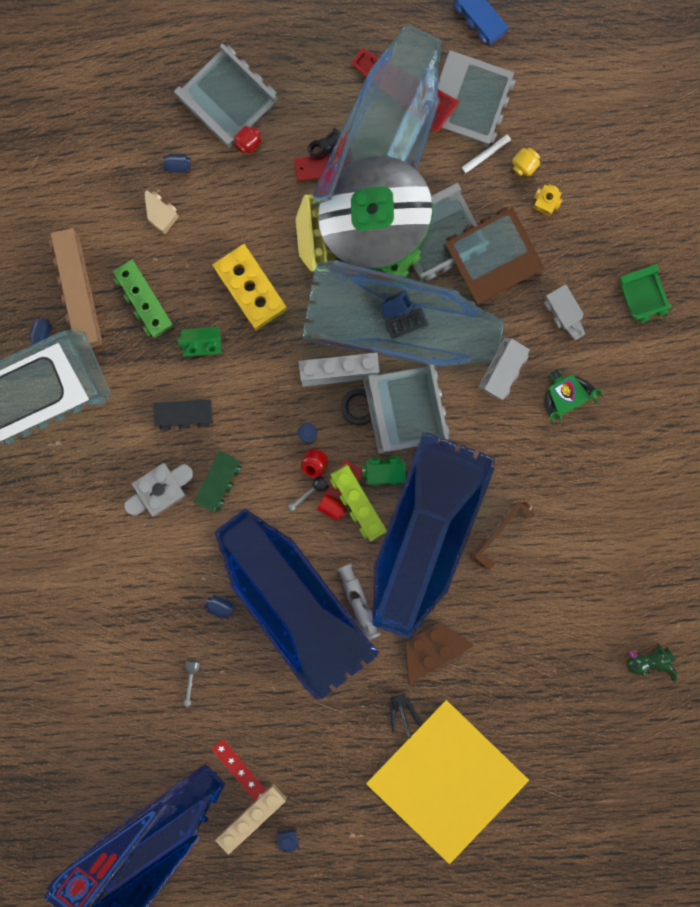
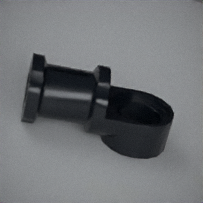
[307,128,344,160]

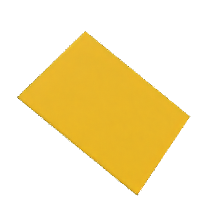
[366,700,529,864]

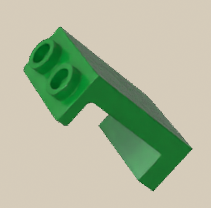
[618,264,672,323]

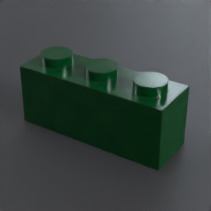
[194,451,242,513]

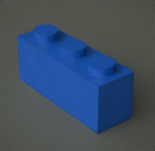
[454,0,509,47]

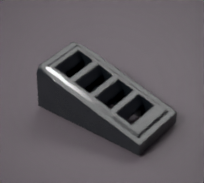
[385,307,429,339]

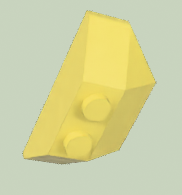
[296,195,337,272]

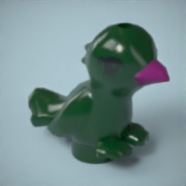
[627,643,678,682]

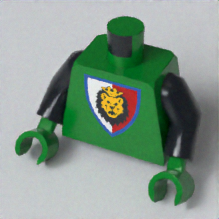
[544,369,604,426]

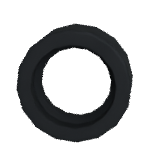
[341,388,371,425]

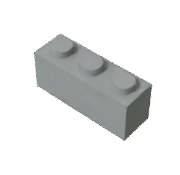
[478,338,530,400]

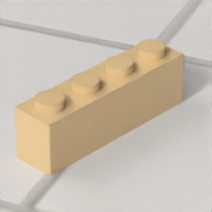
[215,784,286,855]

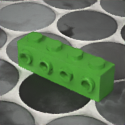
[113,259,174,338]

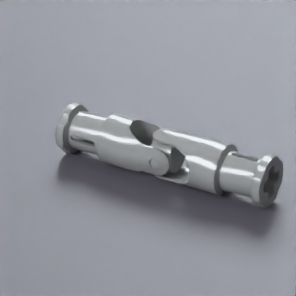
[336,563,381,641]

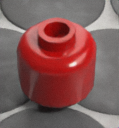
[234,126,262,154]
[301,449,328,477]

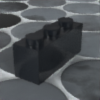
[153,399,214,430]

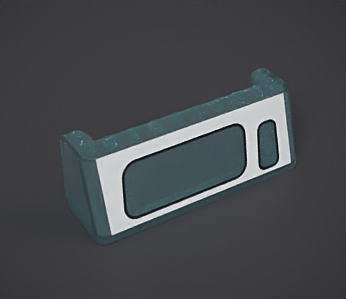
[0,330,112,446]

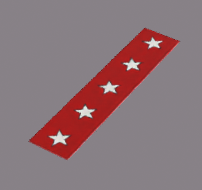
[212,739,266,801]

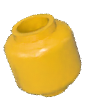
[512,147,540,176]

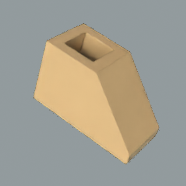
[145,190,179,234]

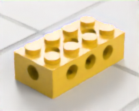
[212,244,287,331]

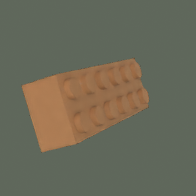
[49,228,103,350]

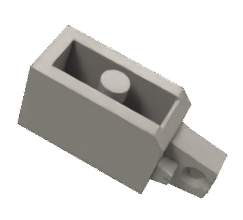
[544,284,585,340]

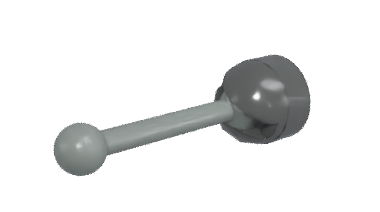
[183,659,201,707]

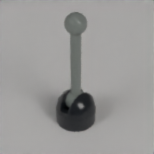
[288,476,329,511]

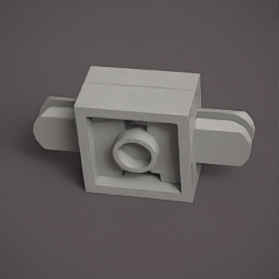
[125,463,193,517]

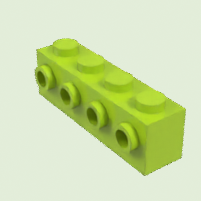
[330,464,387,541]

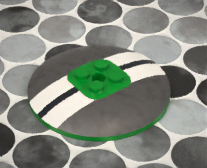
[318,156,433,270]

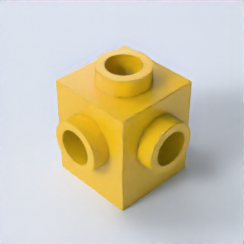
[533,184,562,217]

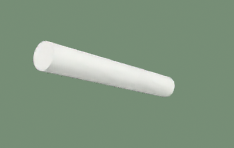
[461,135,511,174]

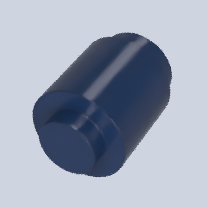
[163,154,191,173]
[29,317,52,347]
[298,423,317,443]
[204,595,234,619]

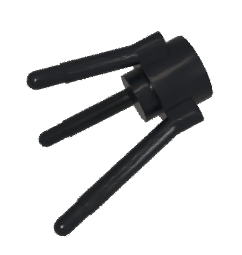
[389,694,422,739]

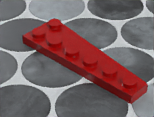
[351,48,460,133]

